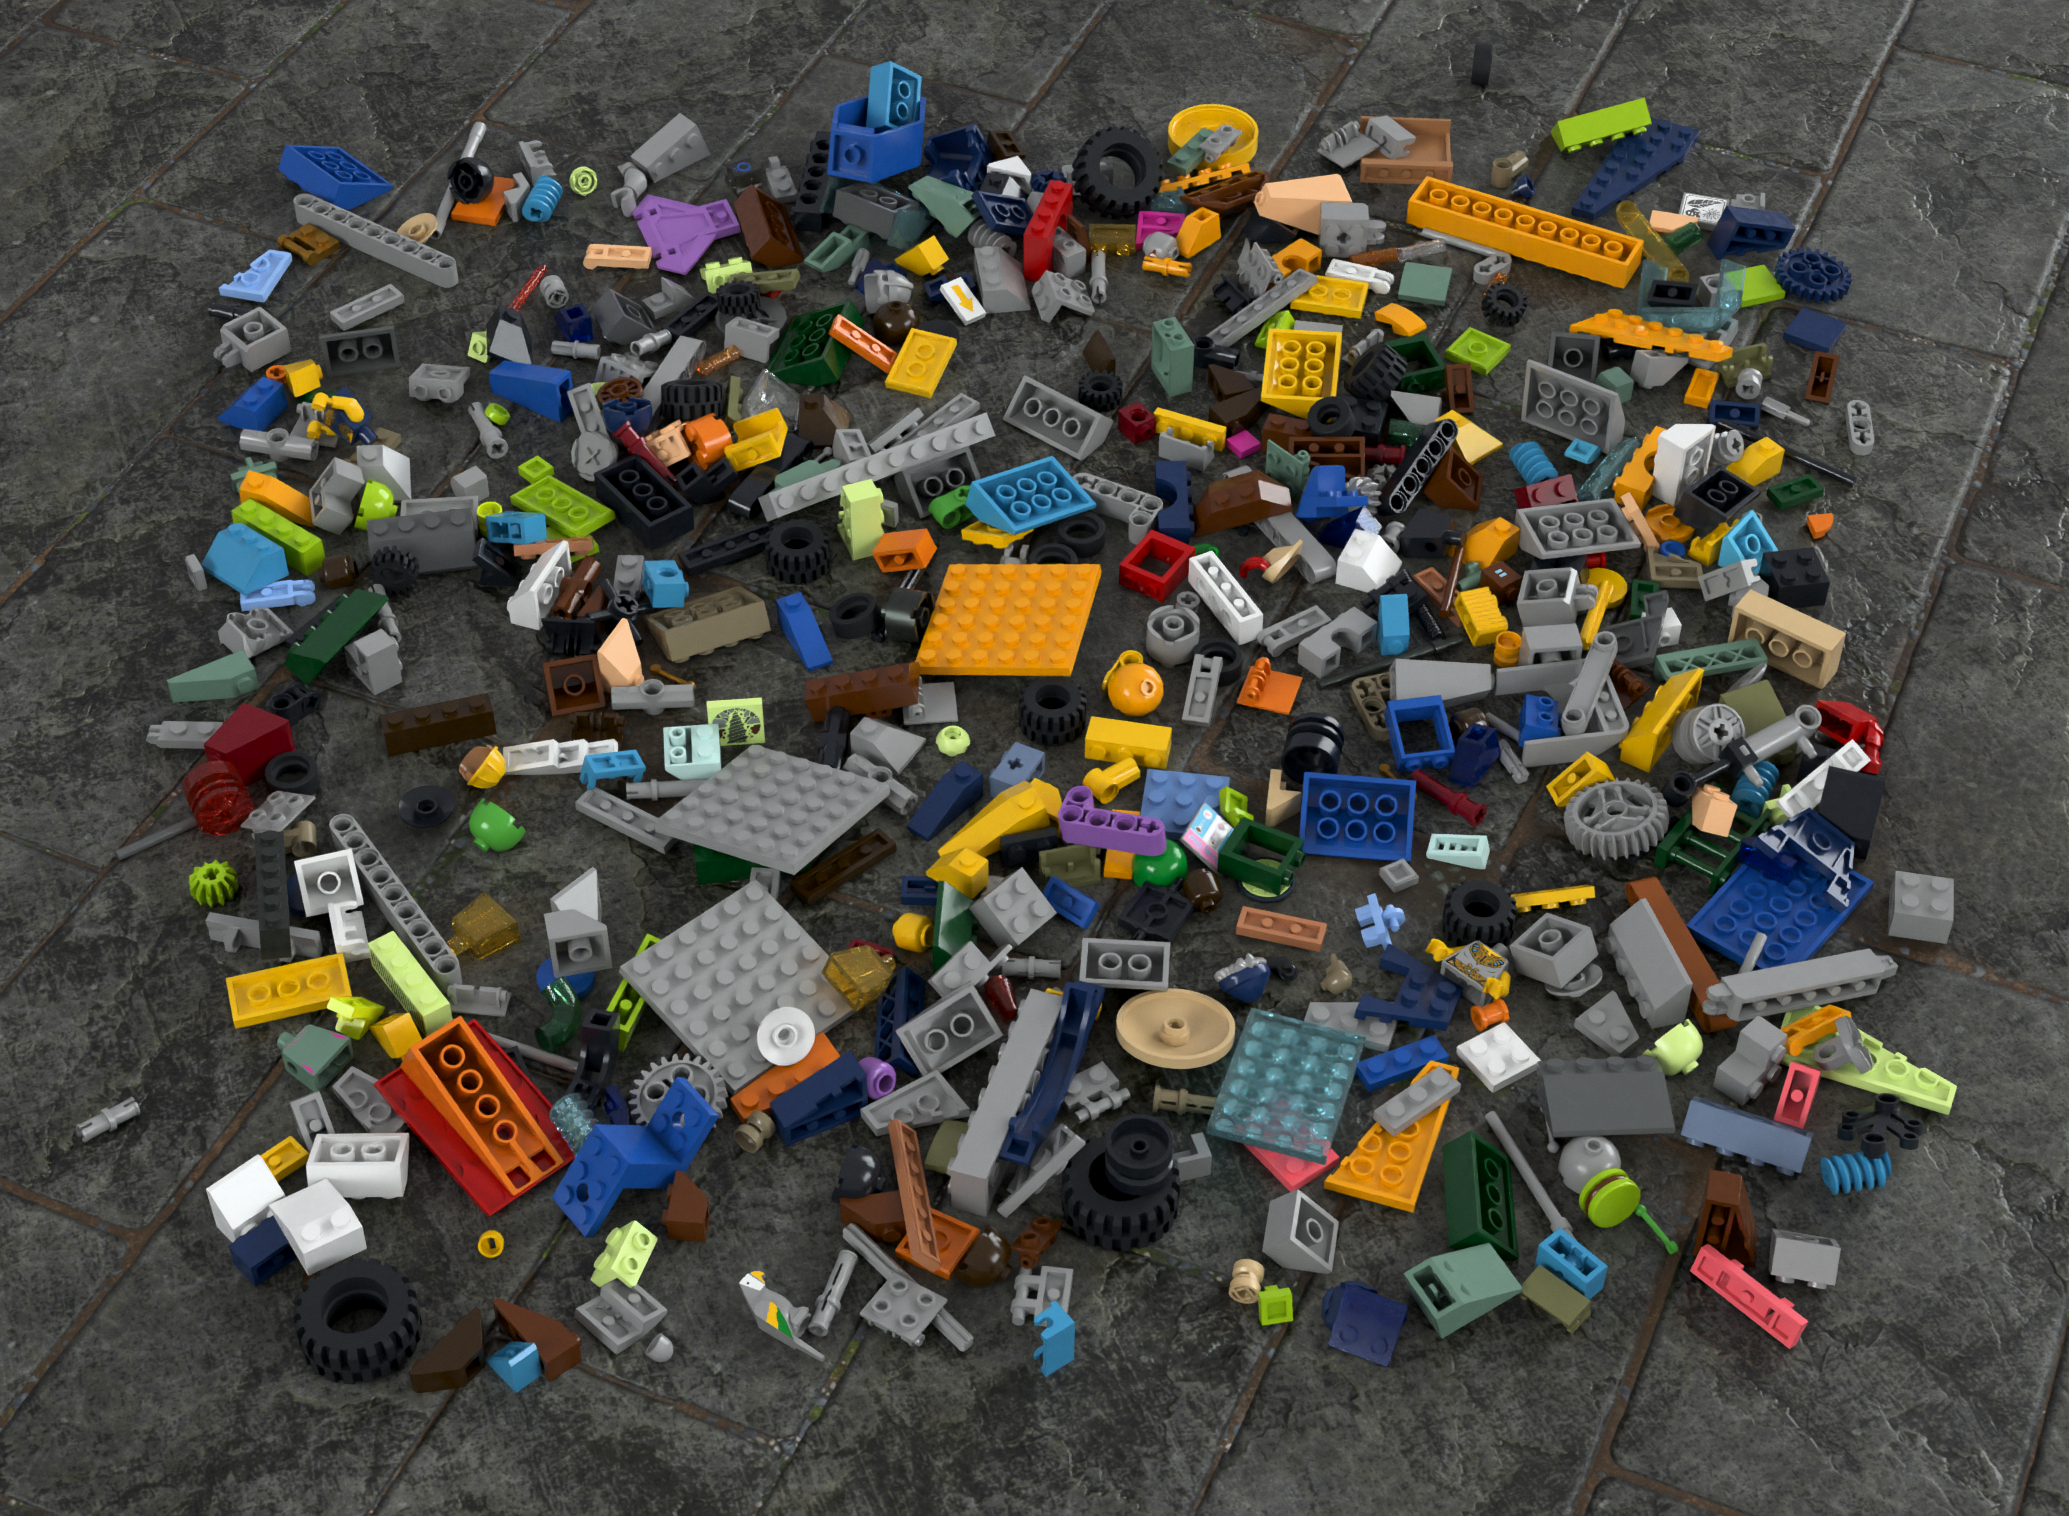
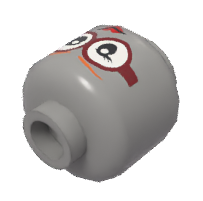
[1143,231,1179,261]

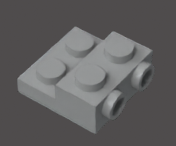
[409,363,470,403]

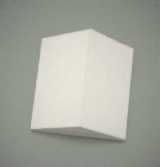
[294,848,364,917]

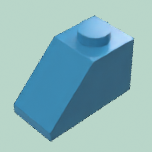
[1376,594,1410,656]

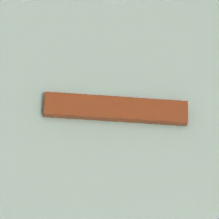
[888,1118,941,1272]

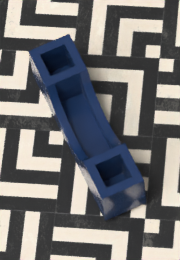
[1155,461,1194,545]

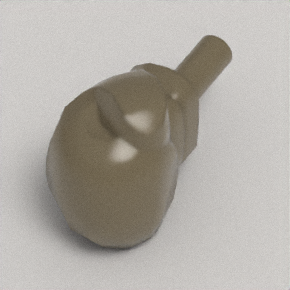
[1320,954,1352,995]

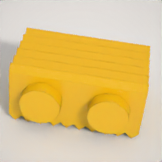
[1454,587,1508,648]

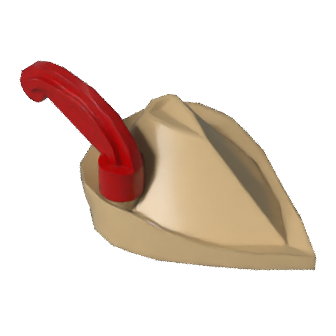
[1239,539,1303,584]

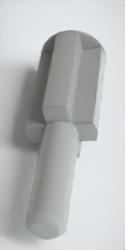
[848,248,870,285]
[1761,396,1810,426]

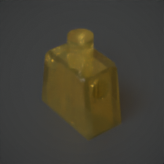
[446,892,520,959]
[821,945,896,1012]

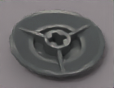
[715,296,787,335]

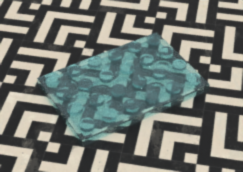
[1206,1008,1366,1165]

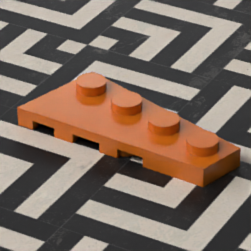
[730,1031,841,1124]

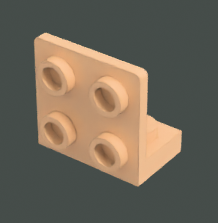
[645,419,692,467]

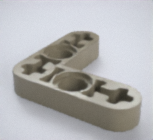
[1351,672,1390,741]

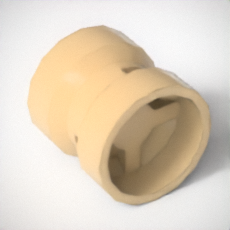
[1229,1259,1265,1304]

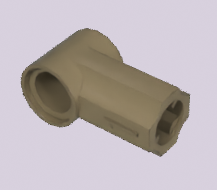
[1490,150,1529,189]
[282,821,317,858]

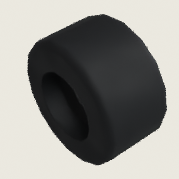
[1308,396,1356,437]

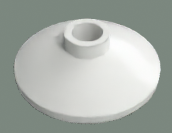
[757,1007,815,1066]

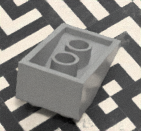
[895,980,1003,1076]

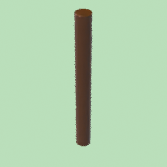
[1439,546,1465,618]

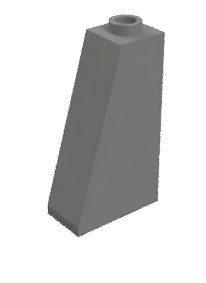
[1389,659,1495,708]

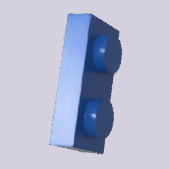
[1042,876,1101,929]

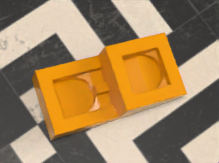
[1374,303,1427,337]

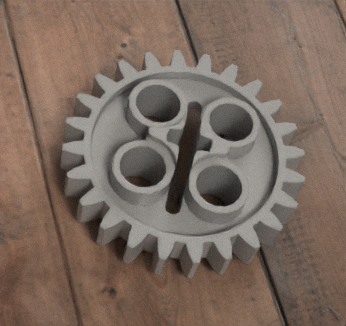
[629,1053,728,1128]

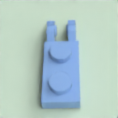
[240,579,316,611]

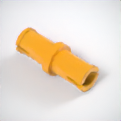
[1142,255,1192,278]

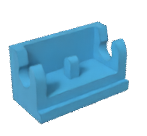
[580,750,646,790]
[1034,1301,1075,1377]

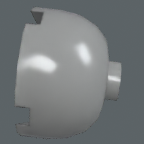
[1558,1136,1621,1194]

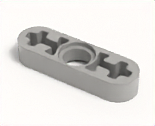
[1845,400,1874,456]

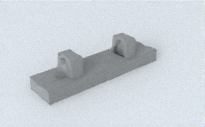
[205,912,323,963]

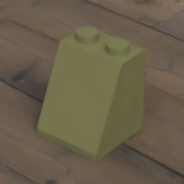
[1718,679,1798,767]

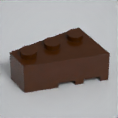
[1693,1169,1759,1268]

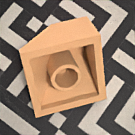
[597,618,644,693]

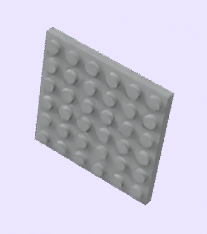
[654,745,890,875]
[619,879,869,1096]

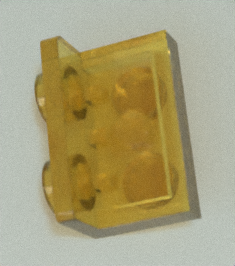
[1089,224,1136,256]

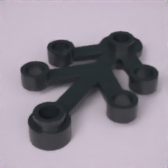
[1837,1093,1923,1159]

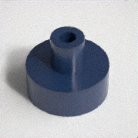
[1512,174,1536,199]

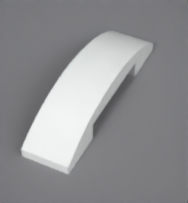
[1776,739,1871,818]

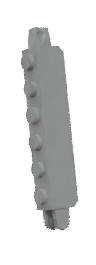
[1702,948,1898,1022]

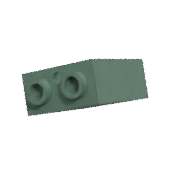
[1151,317,1194,397]

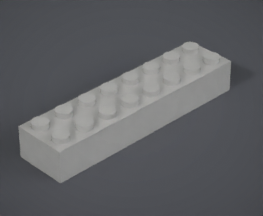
[947,989,1062,1217]

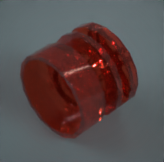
[182,760,254,835]

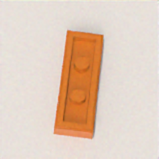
[829,314,898,374]

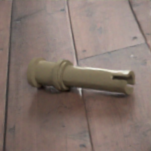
[1152,1085,1245,1120]

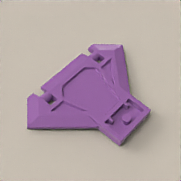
[632,194,741,275]

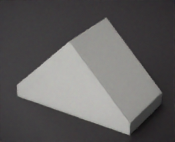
[987,156,1031,194]

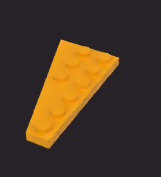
[1569,309,1733,362]
[1324,1060,1459,1213]

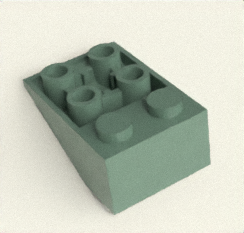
[908,175,983,238]
[1403,1243,1523,1338]

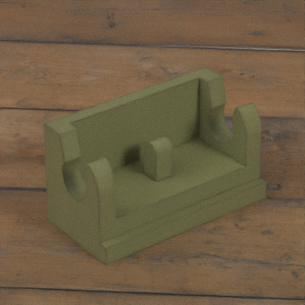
[1717,342,1773,388]
[1039,844,1101,889]
[1519,1264,1591,1334]

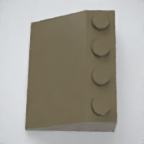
[642,586,771,663]

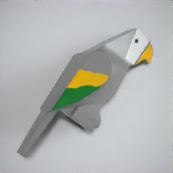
[739,1271,825,1362]

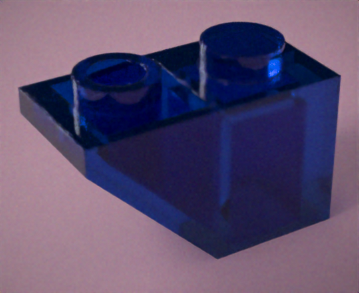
[554,303,594,343]
[1449,722,1501,788]

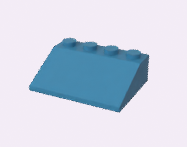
[965,456,1096,535]

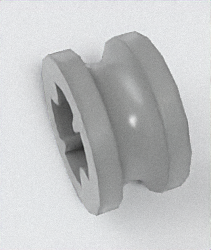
[1175,591,1200,614]

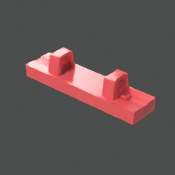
[1690,1244,1808,1349]

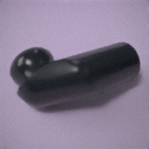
[1263,957,1298,981]

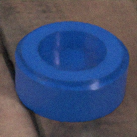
[1659,540,1686,559]

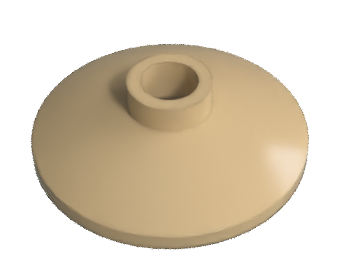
[397,213,438,244]

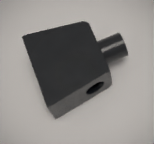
[1400,508,1467,558]

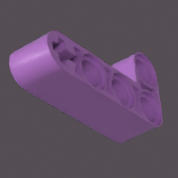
[1058,786,1167,856]

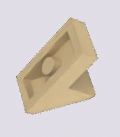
[1265,769,1302,828]

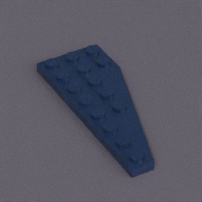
[1571,117,1700,221]

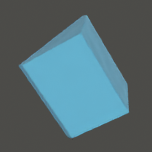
[1718,509,1778,574]

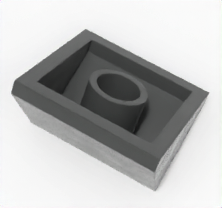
[1547,331,1600,384]

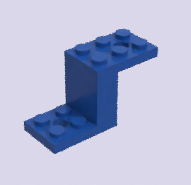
[552,1077,719,1237]

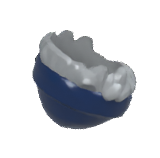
[1214,953,1271,1003]

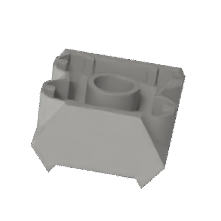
[218,607,294,659]

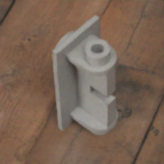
[1199,124,1243,163]
[1341,329,1384,366]
[447,983,511,1017]

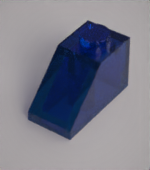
[1319,505,1383,549]

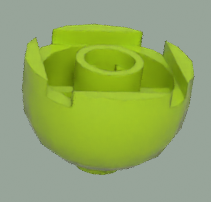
[354,479,398,531]

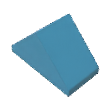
[486,1341,542,1393]

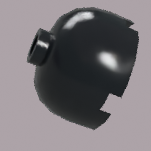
[447,157,494,204]
[832,1143,886,1204]

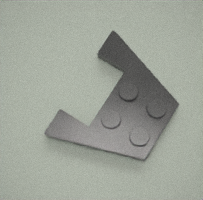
[1575,590,1669,669]

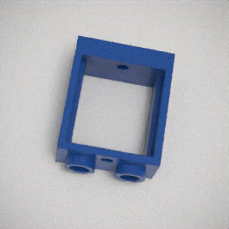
[1384,695,1455,772]

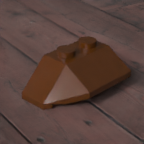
[1180,170,1270,221]
[1191,470,1294,538]

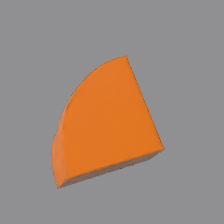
[1806,513,1833,539]

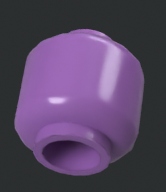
[858,1057,896,1100]

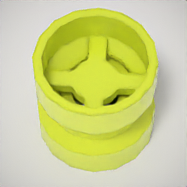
[477,502,502,537]

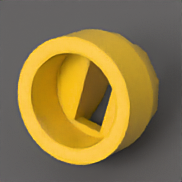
[478,1230,504,1258]

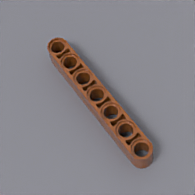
[1625,876,1737,1034]

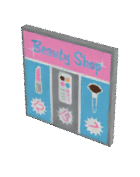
[1179,802,1234,877]

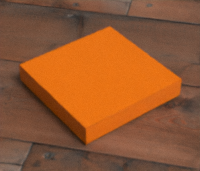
[895,1207,980,1281]

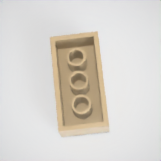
[1728,589,1846,689]

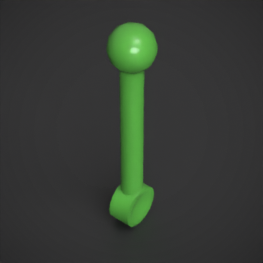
[1634,1204,1678,1255]

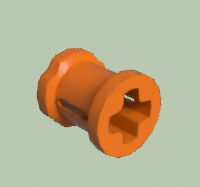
[1470,997,1509,1032]

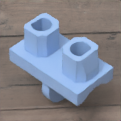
[1355,893,1405,950]

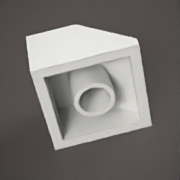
[1336,529,1402,593]
[206,1154,286,1243]

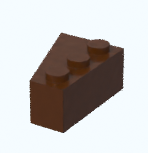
[1289,437,1365,483]

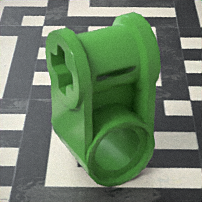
[928,485,975,529]

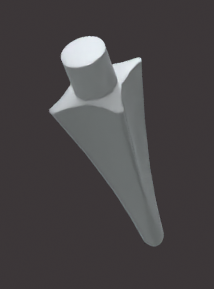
[1236,238,1251,275]

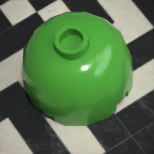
[469,798,526,852]

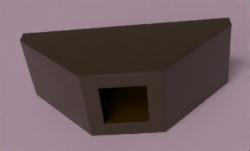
[409,1306,486,1393]

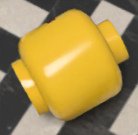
[892,913,934,953]

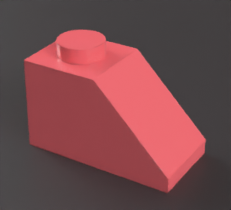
[1774,1061,1823,1129]

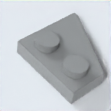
[1574,990,1640,1058]

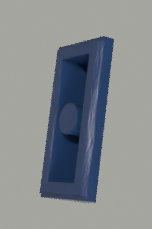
[1709,400,1761,429]

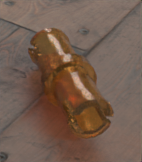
[1349,246,1398,267]

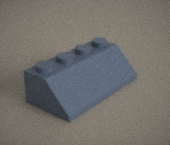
[1680,1096,1814,1176]

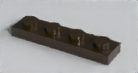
[790,828,897,906]

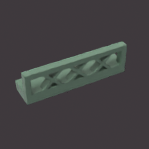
[1652,638,1768,682]

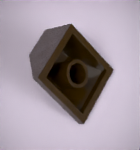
[799,394,850,449]

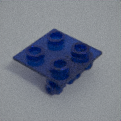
[1328,1284,1408,1367]

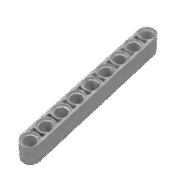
[293,194,459,288]
[329,814,463,993]

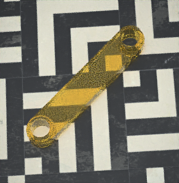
[1616,200,1690,283]

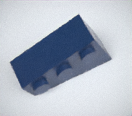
[1706,205,1796,260]
[769,1050,868,1147]

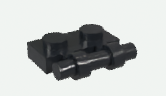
[1360,571,1430,621]

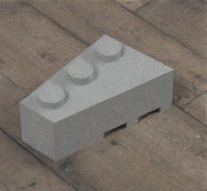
[630,113,711,183]

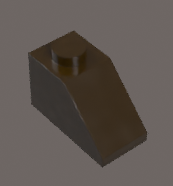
[1207,364,1254,403]

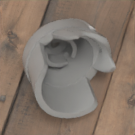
[864,270,913,315]

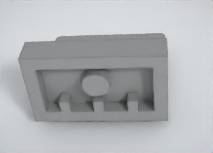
[594,352,659,384]

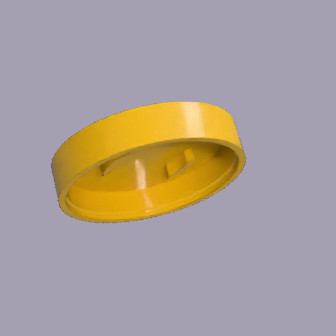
[1168,104,1258,171]

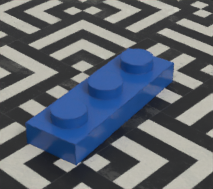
[1355,1035,1449,1092]

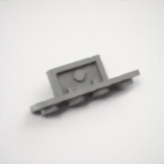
[928,941,1012,998]

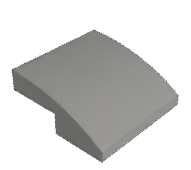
[574,1278,667,1355]

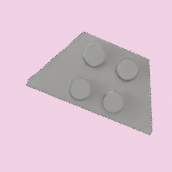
[997,1123,1086,1218]

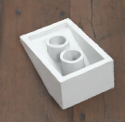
[269,1178,367,1276]

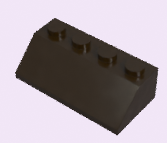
[379,693,497,757]

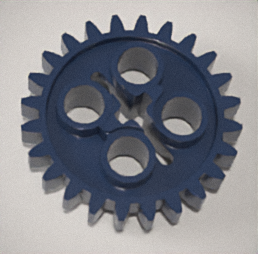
[1774,247,1852,304]

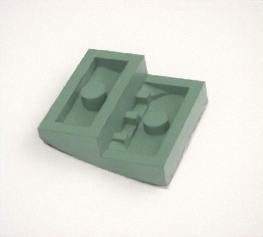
[1398,262,1453,306]

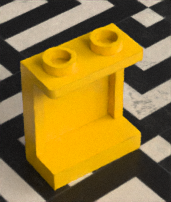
[724,408,788,471]

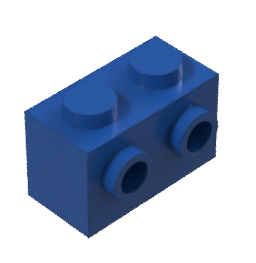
[1518,694,1562,747]

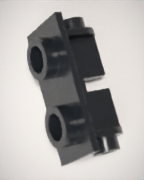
[1212,274,1253,315]

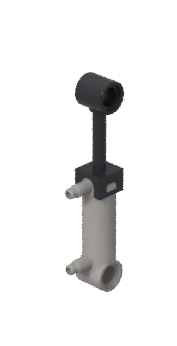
[1661,705,1822,808]

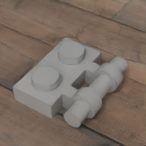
[1062,1061,1131,1124]
[1010,1266,1073,1327]

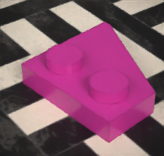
[1135,211,1185,250]

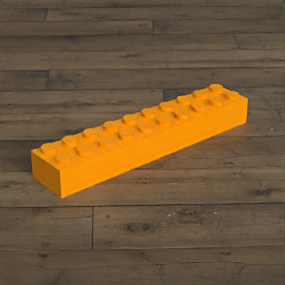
[1406,176,1644,289]

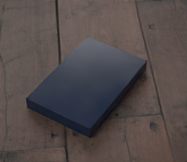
[971,191,1033,236]

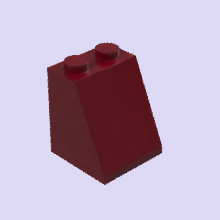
[204,703,296,792]

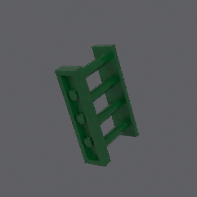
[1654,781,1773,895]

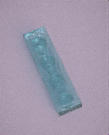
[1576,436,1640,502]

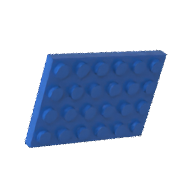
[1686,844,1874,971]

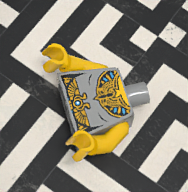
[1425,938,1511,1007]

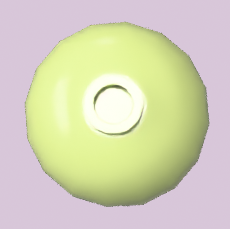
[1642,1019,1703,1076]

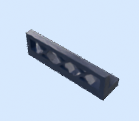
[874,966,925,1076]

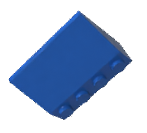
[278,145,393,210]
[1299,772,1416,863]

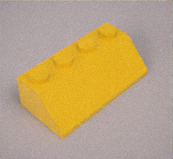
[1618,668,1704,773]

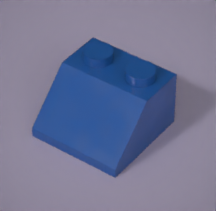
[218,377,288,432]

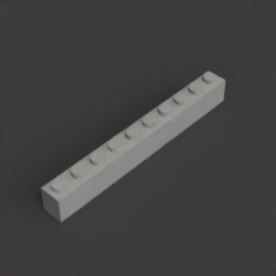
[758,412,995,522]

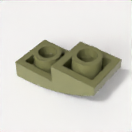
[924,1120,969,1174]

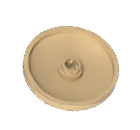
[1116,988,1235,1069]

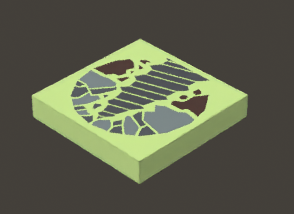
[707,698,765,746]

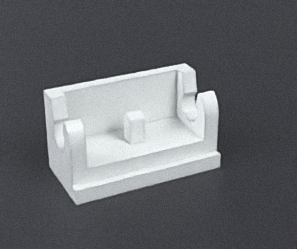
[327,901,370,963]

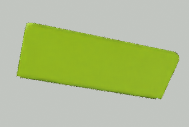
[1254,310,1295,349]

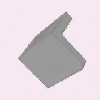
[1173,1132,1212,1181]

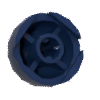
[602,397,652,435]

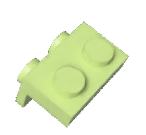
[700,257,753,294]
[590,1220,657,1288]

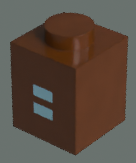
[1479,560,1522,607]

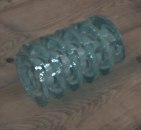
[549,1093,600,1157]

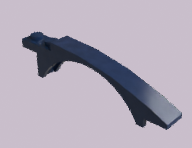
[999,980,1105,1167]

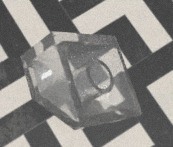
[741,369,799,430]

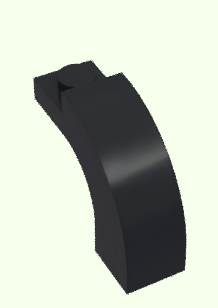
[561,1008,620,1115]

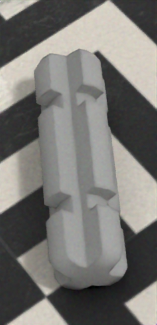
[1493,739,1529,784]

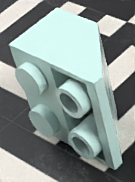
[663,724,722,780]

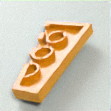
[1155,162,1251,197]

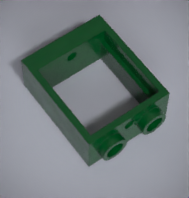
[1386,334,1446,394]
[1217,817,1306,896]

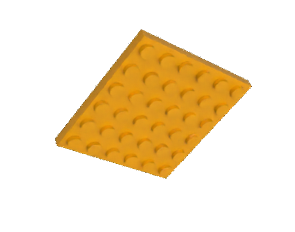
[915,564,1102,676]

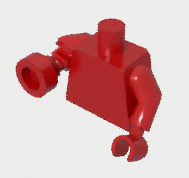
[1801,700,1884,774]

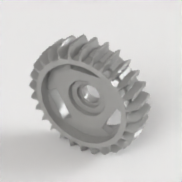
[1564,777,1669,860]

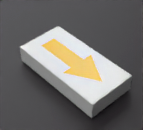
[940,277,986,326]

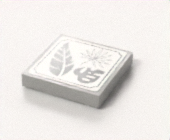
[1679,192,1730,231]

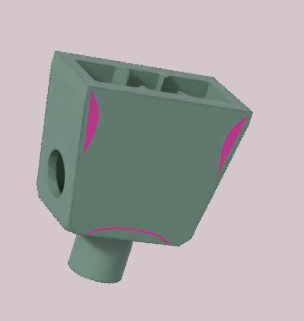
[277,1024,354,1092]

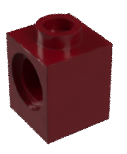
[1118,401,1156,445]

